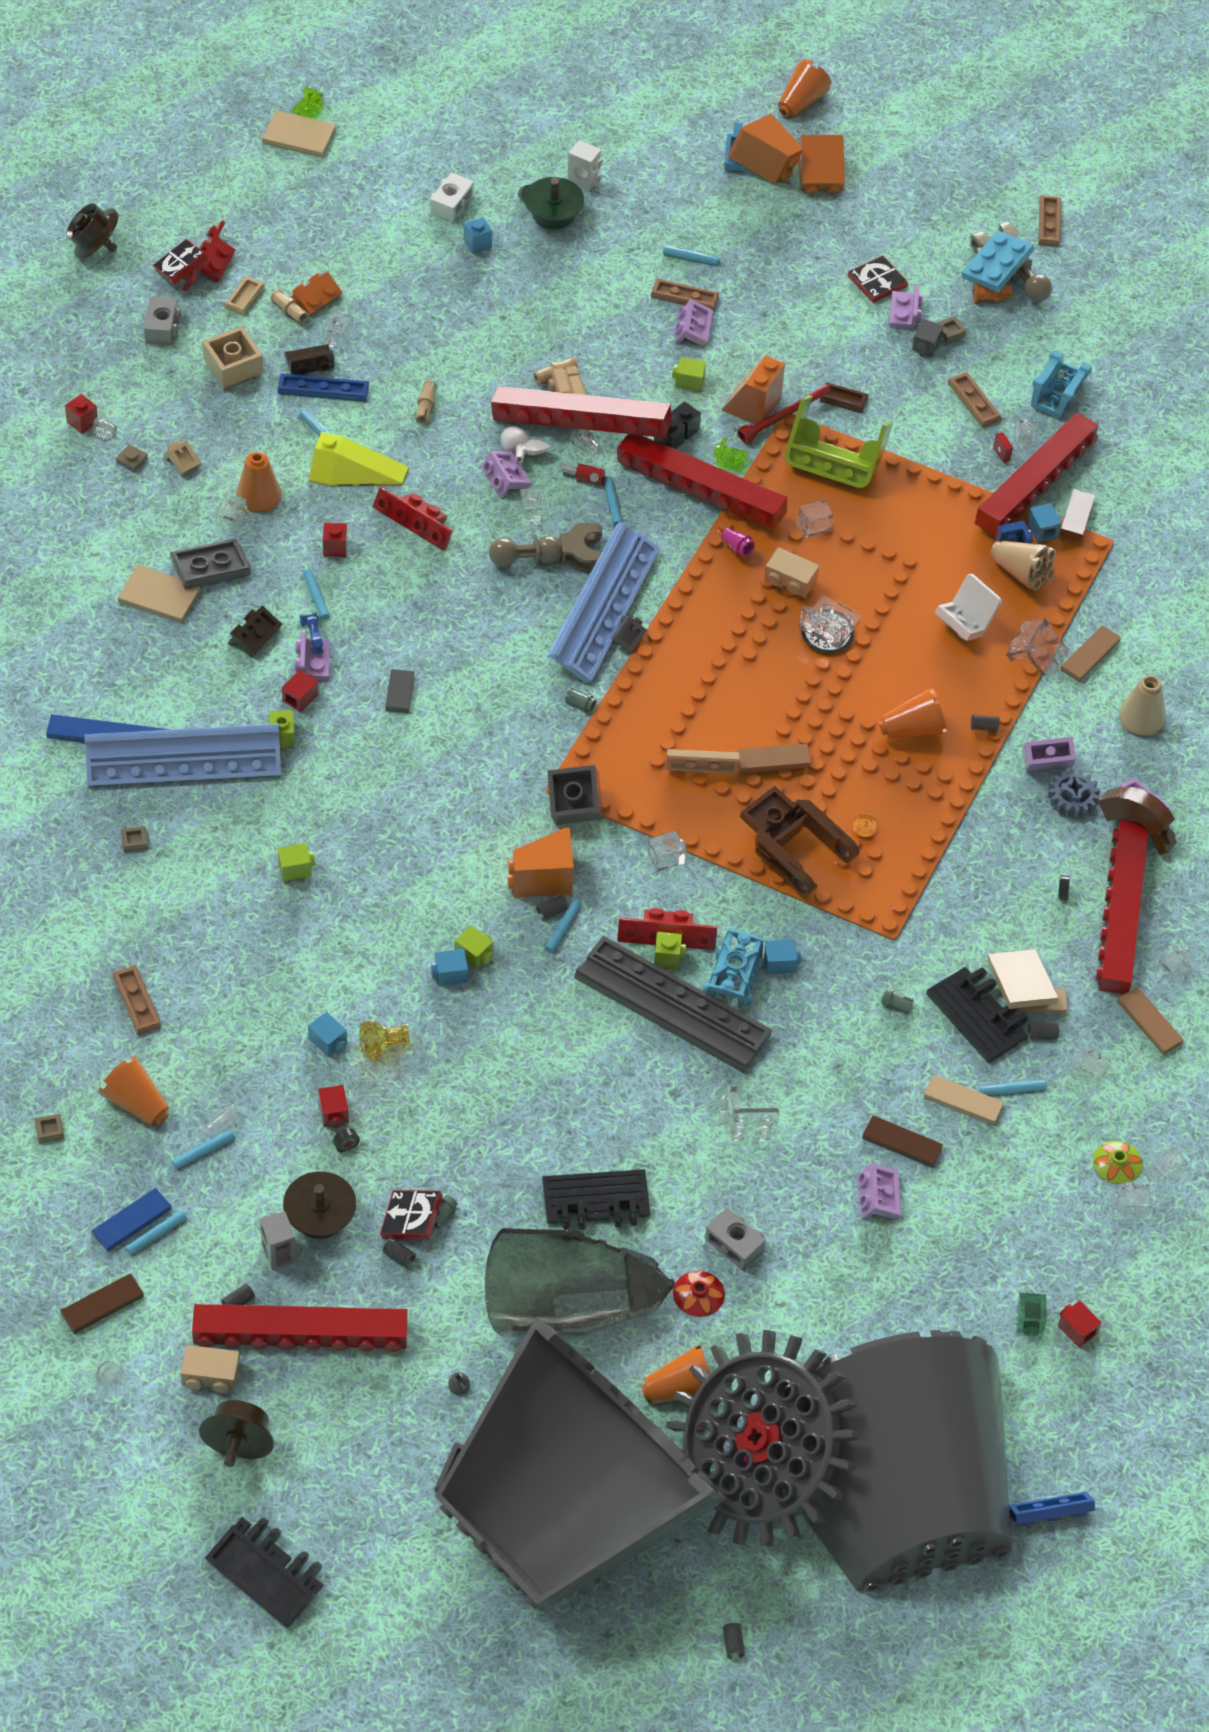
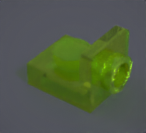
[292,86,323,119]
[713,437,748,472]

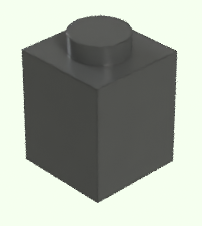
[912,319,944,357]

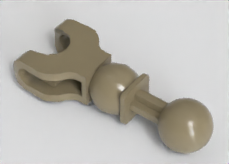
[970,222,1052,302]
[489,523,603,572]

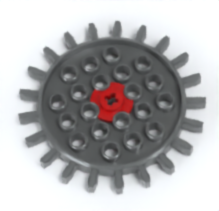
[666,1330,860,1547]

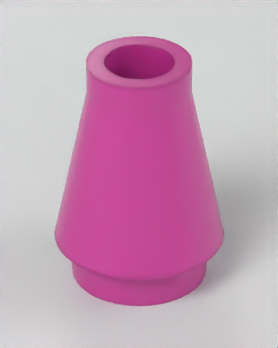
[721,528,755,557]

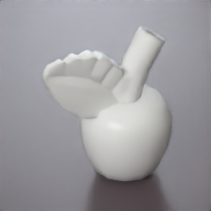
[500,426,550,463]

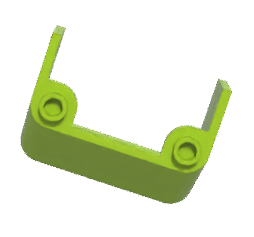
[785,395,893,488]

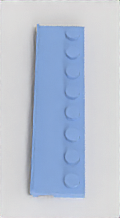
[547,521,660,684]
[85,724,281,786]

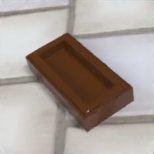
[820,382,869,413]

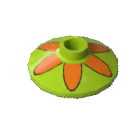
[1093,1140,1143,1185]

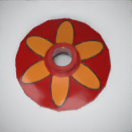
[673,1270,725,1317]

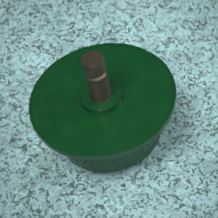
[524,177,584,229]

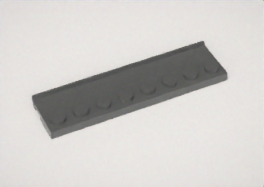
[574,936,772,1073]

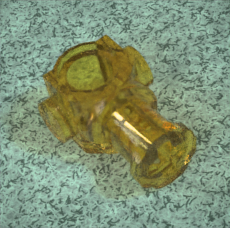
[359,1021,410,1059]

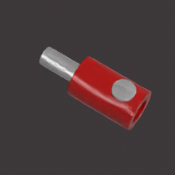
[561,463,606,485]

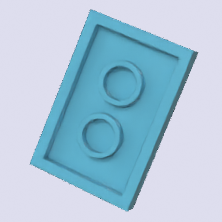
[961,230,1034,293]

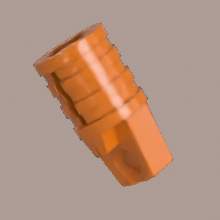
[972,283,1013,302]

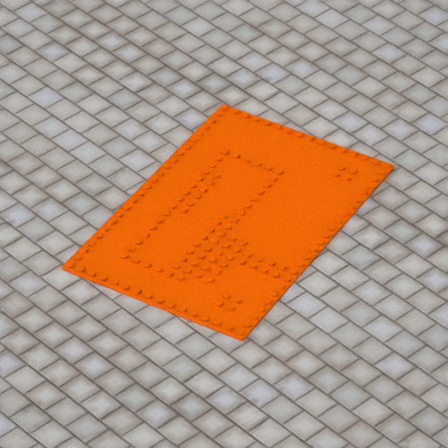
[546,414,1113,940]

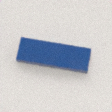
[92,1188,172,1252]

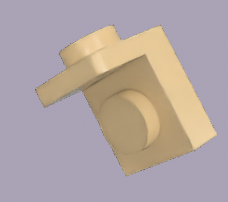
[164,440,201,476]

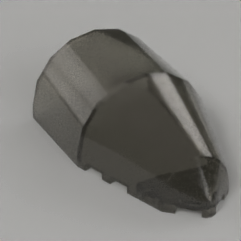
[485,1228,675,1338]

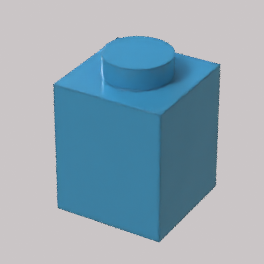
[463,216,492,254]
[1027,503,1062,543]
[764,940,801,974]
[430,949,468,986]
[308,1012,347,1057]

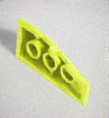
[309,432,409,486]

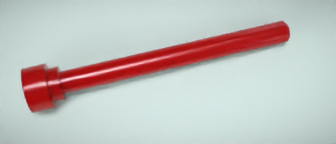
[737,384,831,445]

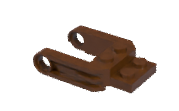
[740,786,859,896]

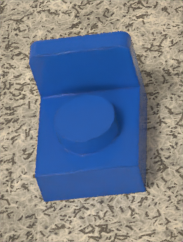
[995,521,1033,544]

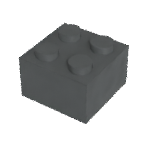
[547,765,603,824]

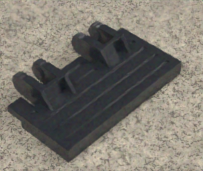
[926,967,1029,1063]
[542,1169,651,1231]
[205,1517,324,1628]

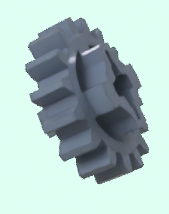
[1047,769,1100,818]

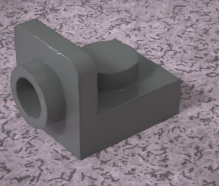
[611,615,647,653]

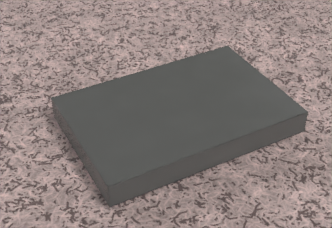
[170,539,251,589]

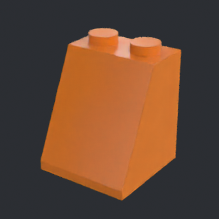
[728,113,803,184]
[798,135,845,193]
[722,355,785,424]
[507,828,574,897]

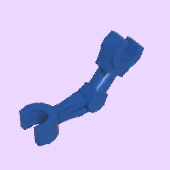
[299,612,323,655]

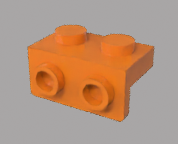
[290,271,343,316]

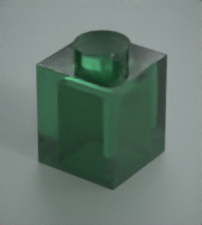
[1017,1292,1046,1336]

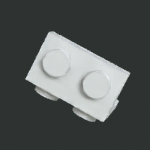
[935,574,1002,641]

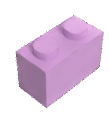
[1022,737,1076,772]

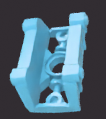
[1031,351,1092,419]
[703,929,765,1006]

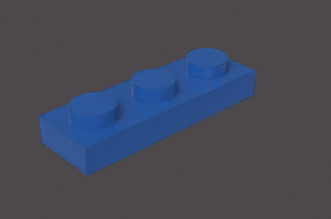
[1009,1491,1096,1526]

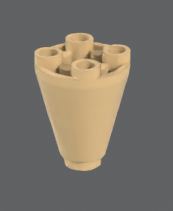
[990,541,1056,591]
[1119,675,1166,736]

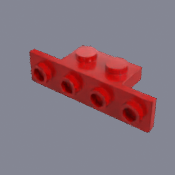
[182,220,236,291]
[373,487,454,550]
[617,908,718,950]

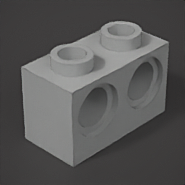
[260,1211,297,1270]

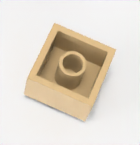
[202,326,263,389]

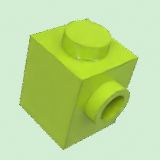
[672,357,706,391]
[269,710,295,749]
[277,843,315,882]
[454,925,494,970]
[654,932,686,970]

